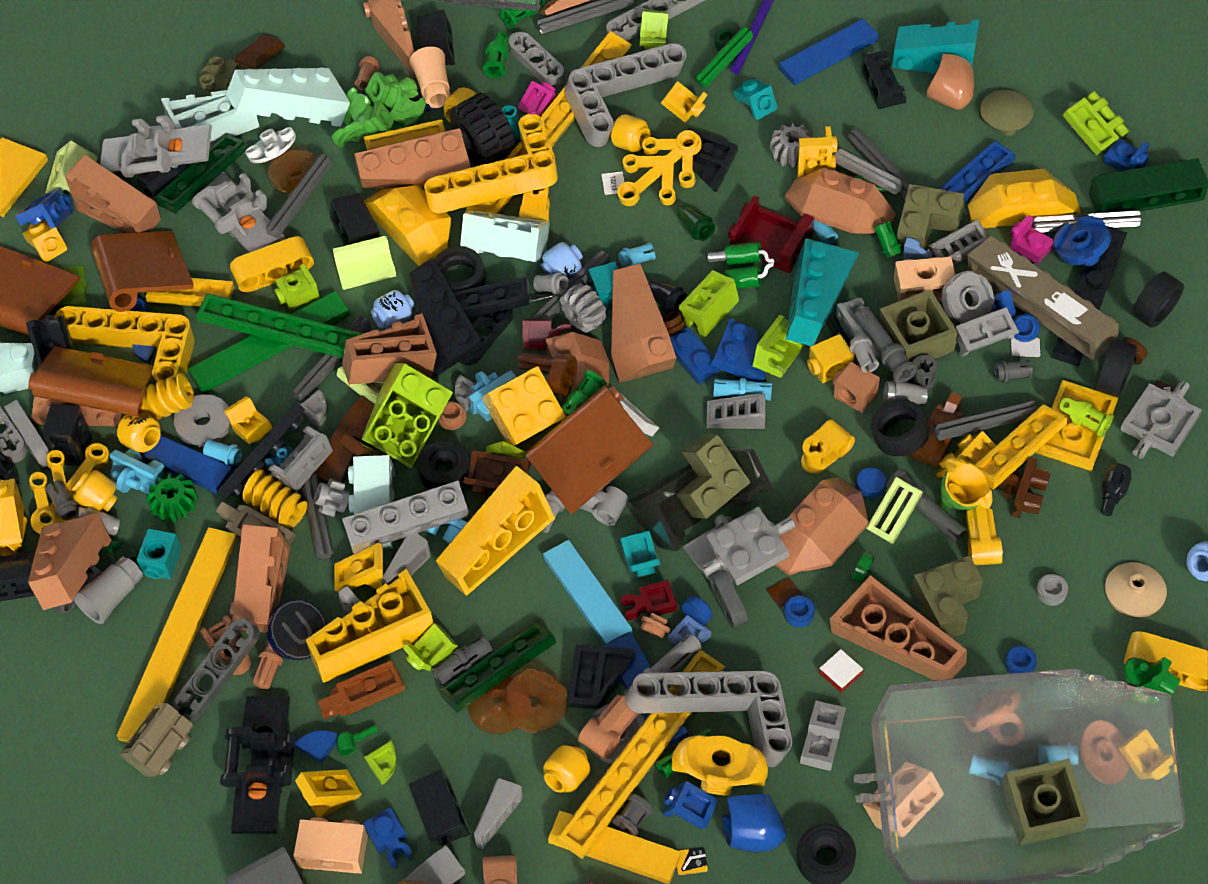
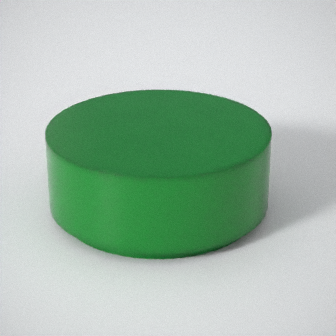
[851,552,875,583]

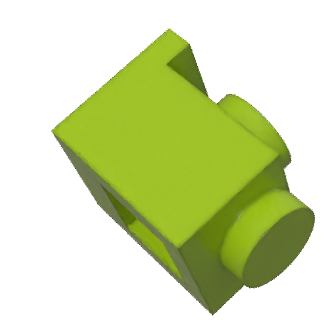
[273,264,320,313]

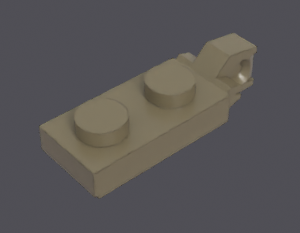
[216,502,296,546]

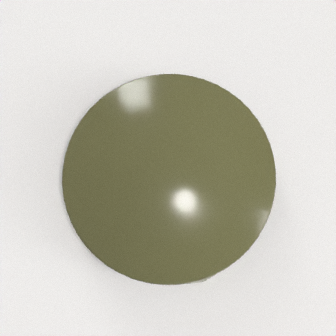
[198,56,249,95]
[980,90,1034,136]

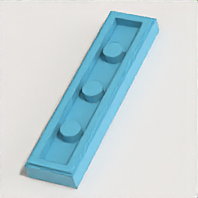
[543,540,632,645]

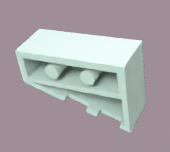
[161,90,259,146]
[460,210,550,262]
[0,343,39,395]
[348,455,396,549]

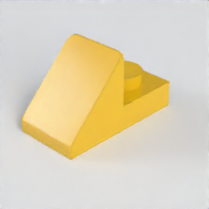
[334,543,383,592]
[295,769,362,818]

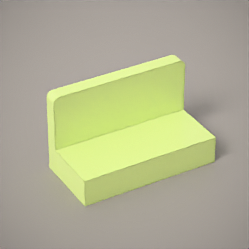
[45,141,97,194]
[333,236,396,290]

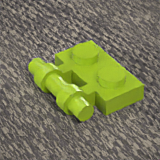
[1062,91,1129,156]

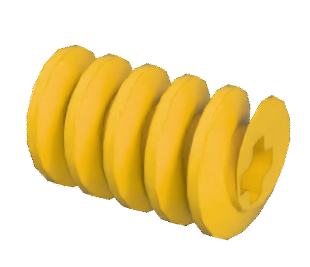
[141,373,194,421]
[243,469,308,529]

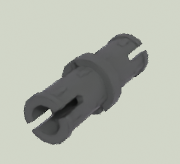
[431,635,493,686]

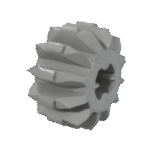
[770,122,813,169]
[560,283,606,333]

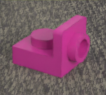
[517,81,557,117]
[1010,215,1054,264]

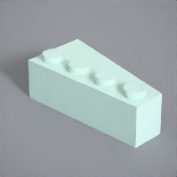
[226,67,350,127]

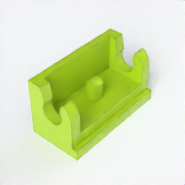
[679,270,739,337]
[752,315,804,378]

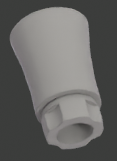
[74,556,143,624]

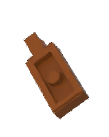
[911,392,963,468]
[317,660,406,719]

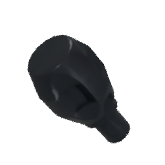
[1100,463,1131,517]

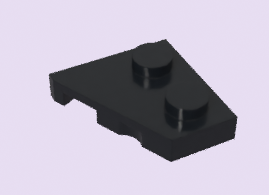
[684,128,738,192]
[567,645,636,709]

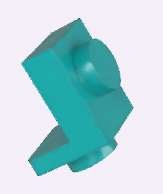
[733,79,778,120]
[619,531,661,577]

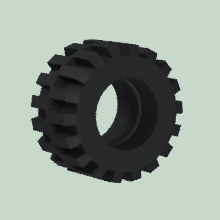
[450,92,515,165]

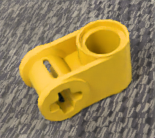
[519,187,550,222]
[801,419,855,474]

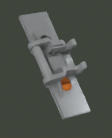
[100,115,212,178]
[192,171,285,253]

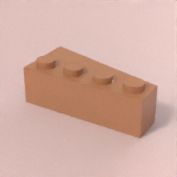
[354,128,471,188]
[830,575,967,686]

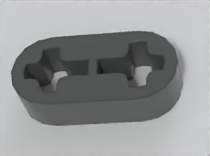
[709,570,748,628]

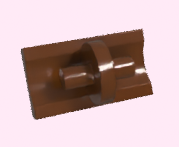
[998,457,1051,518]

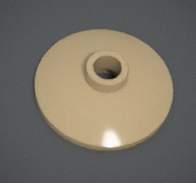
[1105,562,1167,617]

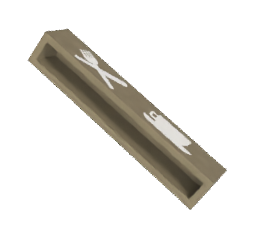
[967,236,1118,361]

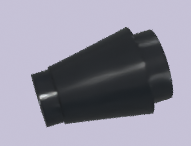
[648,279,687,312]

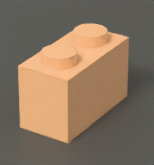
[293,817,368,874]

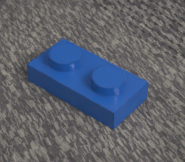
[670,327,721,384]

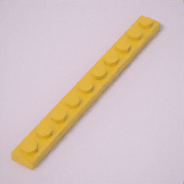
[465,31,632,214]

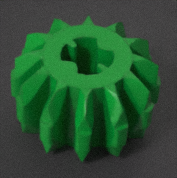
[146,473,198,524]

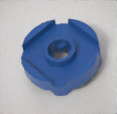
[1054,216,1112,266]

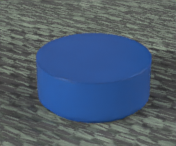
[856,468,887,498]
[784,595,815,627]
[682,596,712,626]
[1004,646,1037,678]

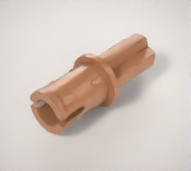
[253,630,283,689]

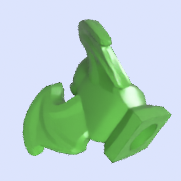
[365,72,426,127]
[332,87,394,148]

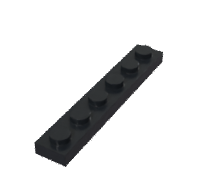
[1052,227,1127,366]

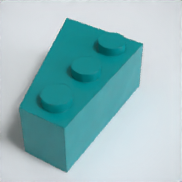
[892,19,980,74]

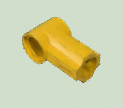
[966,506,1002,565]

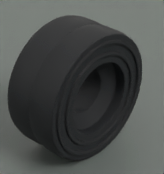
[418,439,470,490]
[796,823,856,884]

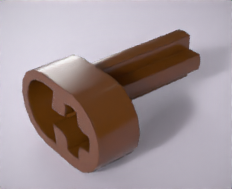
[518,352,578,395]

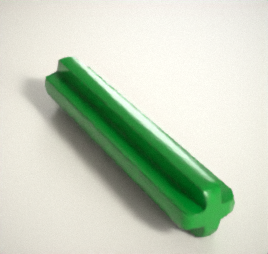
[695,27,753,88]

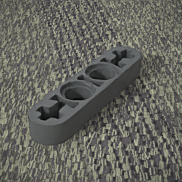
[172,619,260,722]

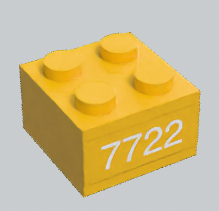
[482,366,566,446]

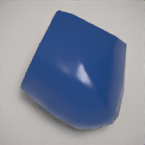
[722,794,787,853]

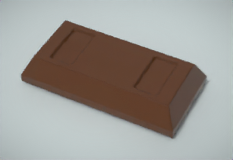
[234,34,285,69]

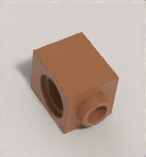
[832,361,880,413]

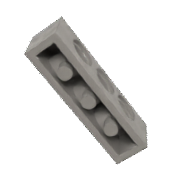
[342,481,468,554]

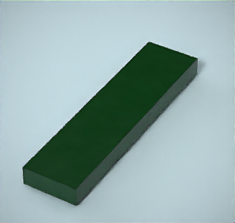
[154,133,248,214]
[438,621,557,713]

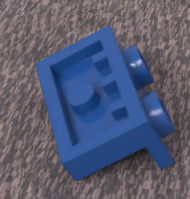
[15,187,74,229]

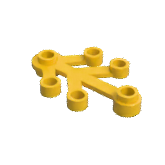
[617,130,702,206]
[29,443,109,534]

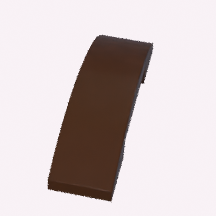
[316,395,375,484]

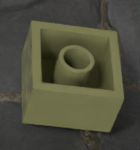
[878,289,957,364]
[1000,759,1089,845]

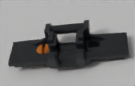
[220,696,296,834]

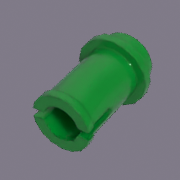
[874,221,902,258]

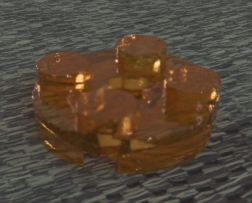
[503,668,567,733]

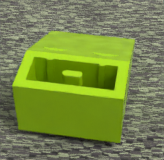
[361,363,453,468]

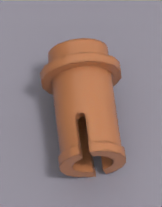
[355,56,380,91]

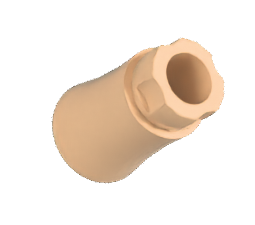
[409,47,450,108]

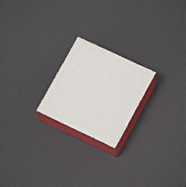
[819,649,863,693]

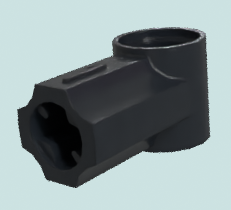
[137,164,190,198]

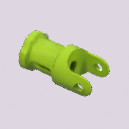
[1060,398,1114,438]

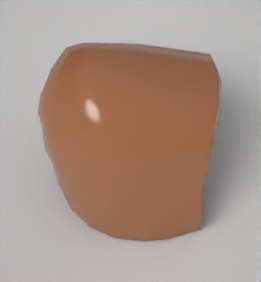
[926,54,975,110]

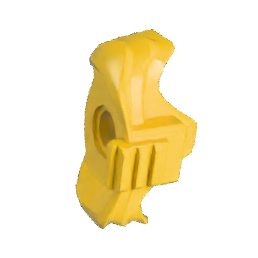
[672,735,768,796]

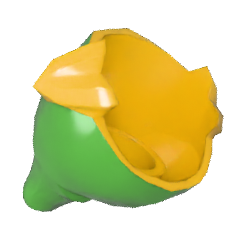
[940,458,993,510]

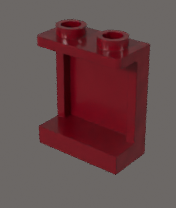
[728,195,814,274]

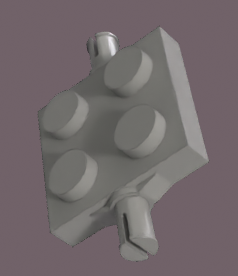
[1121,380,1202,459]
[700,507,796,586]

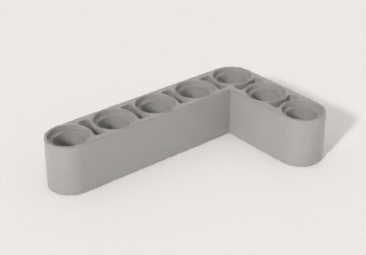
[564,43,687,147]
[625,671,792,767]

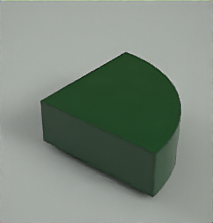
[105,541,139,564]

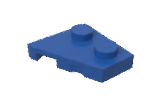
[711,318,766,382]

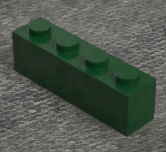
[1089,158,1208,213]

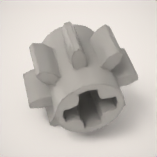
[314,478,350,517]

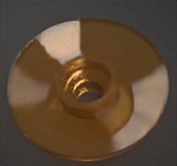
[268,150,317,193]
[468,677,530,734]

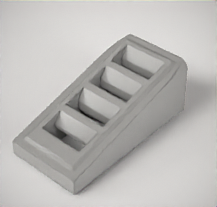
[929,219,989,265]
[707,394,765,429]
[382,533,431,585]
[474,778,523,849]

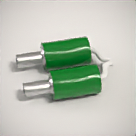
[708,242,774,289]

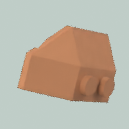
[785,167,896,234]
[775,477,869,575]

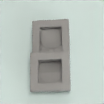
[800,701,846,771]
[404,846,466,884]

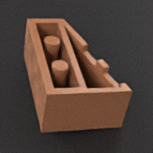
[342,313,437,385]
[28,513,112,610]
[230,524,291,633]

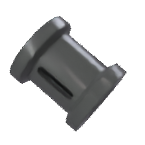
[909,355,938,392]
[612,794,654,836]

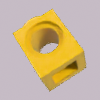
[807,334,854,384]

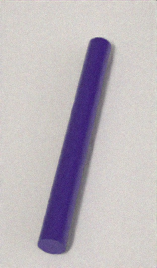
[730,0,774,74]

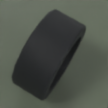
[434,247,485,291]
[1132,272,1184,327]
[1096,339,1137,397]
[870,400,930,457]

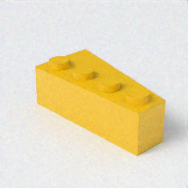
[436,466,555,596]
[306,568,434,683]

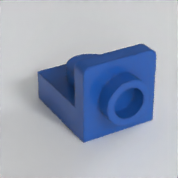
[1103,139,1150,172]
[662,781,718,830]

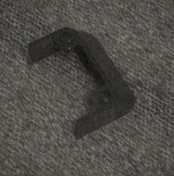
[627,447,774,551]

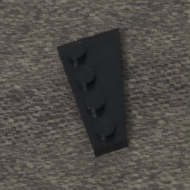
[409,257,485,376]
[218,402,305,499]

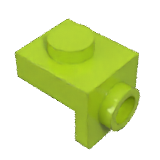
[639,9,669,50]
[402,623,458,671]

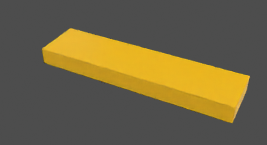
[975,404,1067,490]
[548,811,681,884]

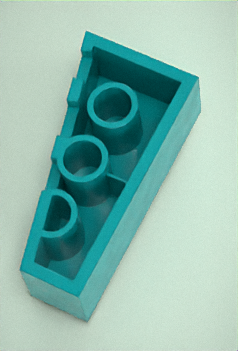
[786,238,859,346]

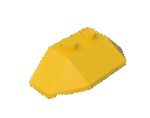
[967,169,1081,228]
[364,185,451,266]

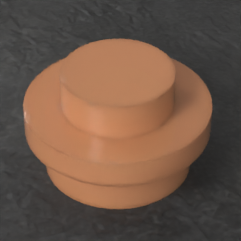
[438,402,467,430]
[640,613,670,639]

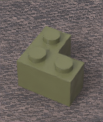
[897,184,964,250]
[676,434,750,519]
[911,556,983,638]

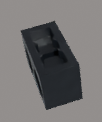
[42,403,92,466]

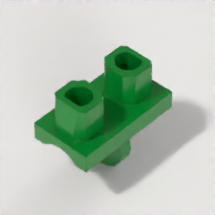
[1123,657,1181,706]

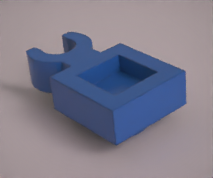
[363,808,412,869]

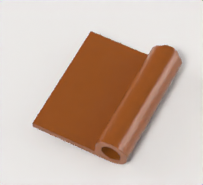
[90,231,194,312]
[0,246,81,337]
[28,346,153,416]
[525,385,653,514]

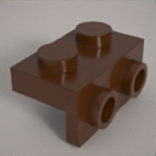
[463,450,531,494]

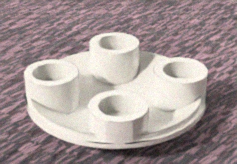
[245,127,296,163]

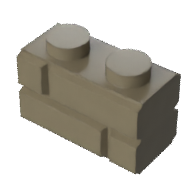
[119,702,193,777]

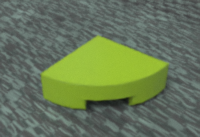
[485,441,525,459]
[364,741,397,785]

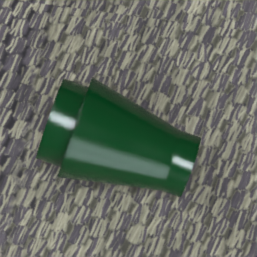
[677,205,715,241]

